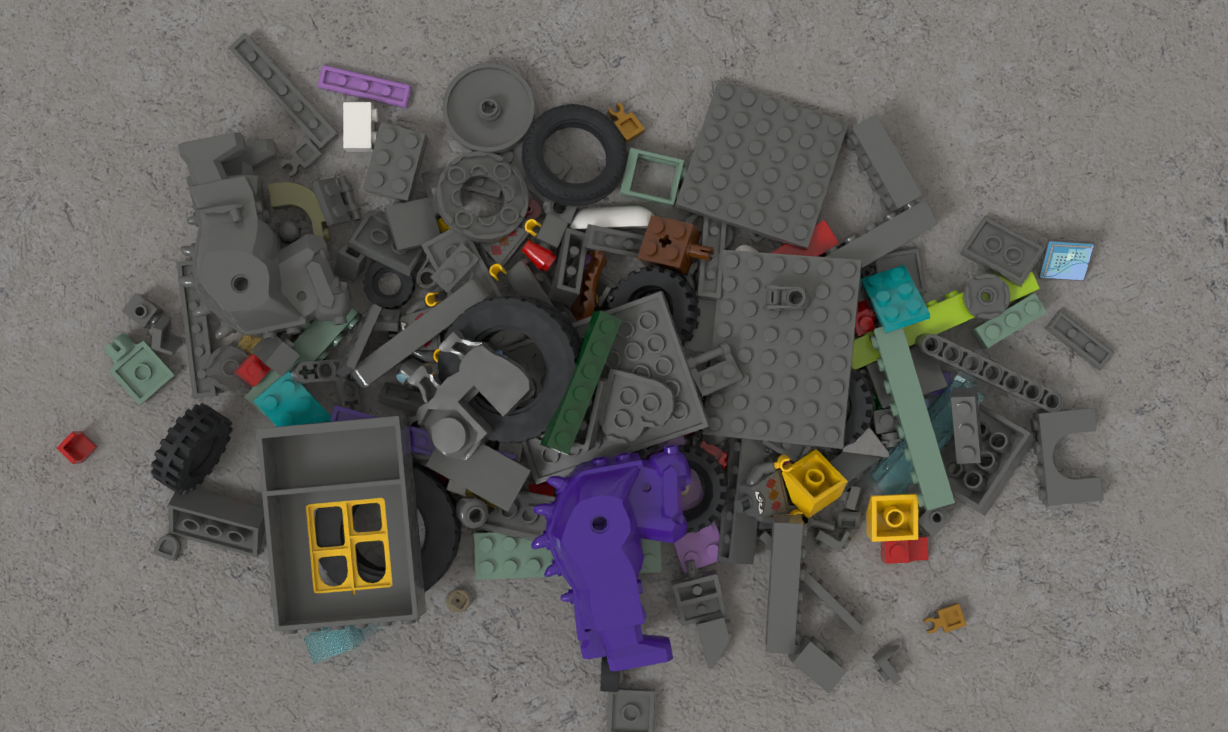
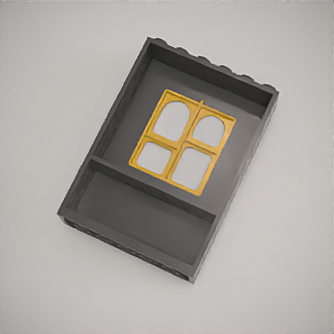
[256,415,426,635]

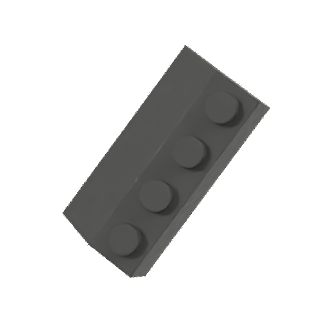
[168,489,265,557]

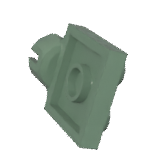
[104,333,176,405]

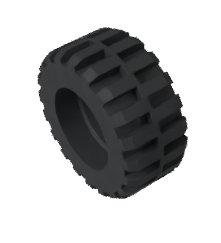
[608,266,700,346]

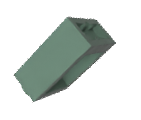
[620,148,687,208]

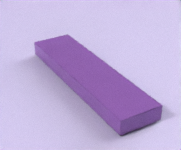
[317,65,412,109]

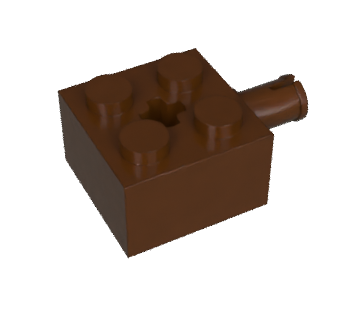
[637,215,714,276]

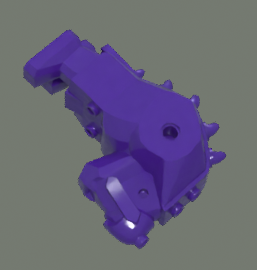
[531,444,691,671]

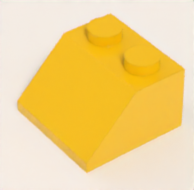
[782,449,848,518]
[866,493,918,542]

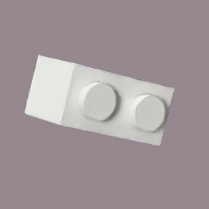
[343,102,378,152]

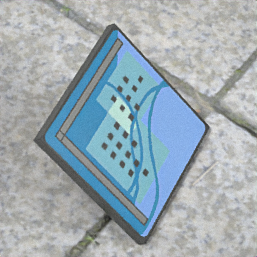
[1038,239,1095,281]

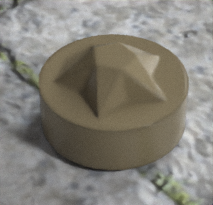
[446,589,470,613]

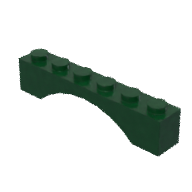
[540,311,622,455]

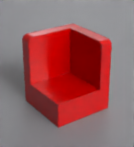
[57,431,98,464]

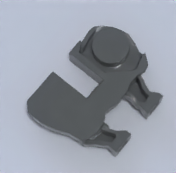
[407,330,534,460]

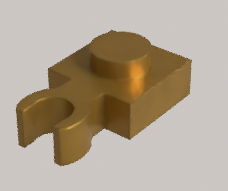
[608,102,645,144]
[922,603,967,633]

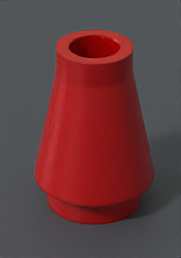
[521,240,556,271]

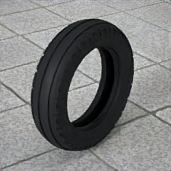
[522,104,627,207]

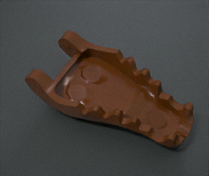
[571,250,607,321]

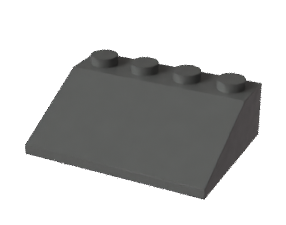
[939,403,1035,516]

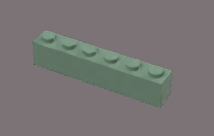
[244,305,361,416]

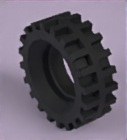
[811,368,874,451]
[151,403,233,495]
[658,444,728,535]

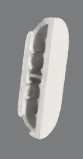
[568,206,655,231]

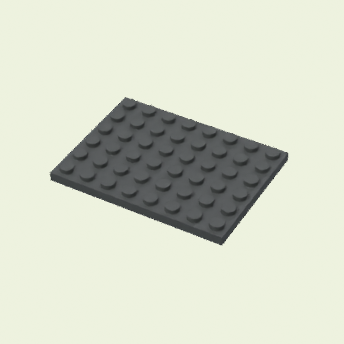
[703,250,862,449]
[500,291,710,484]

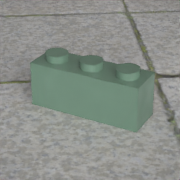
[970,293,1047,349]

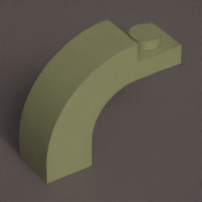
[268,182,331,247]

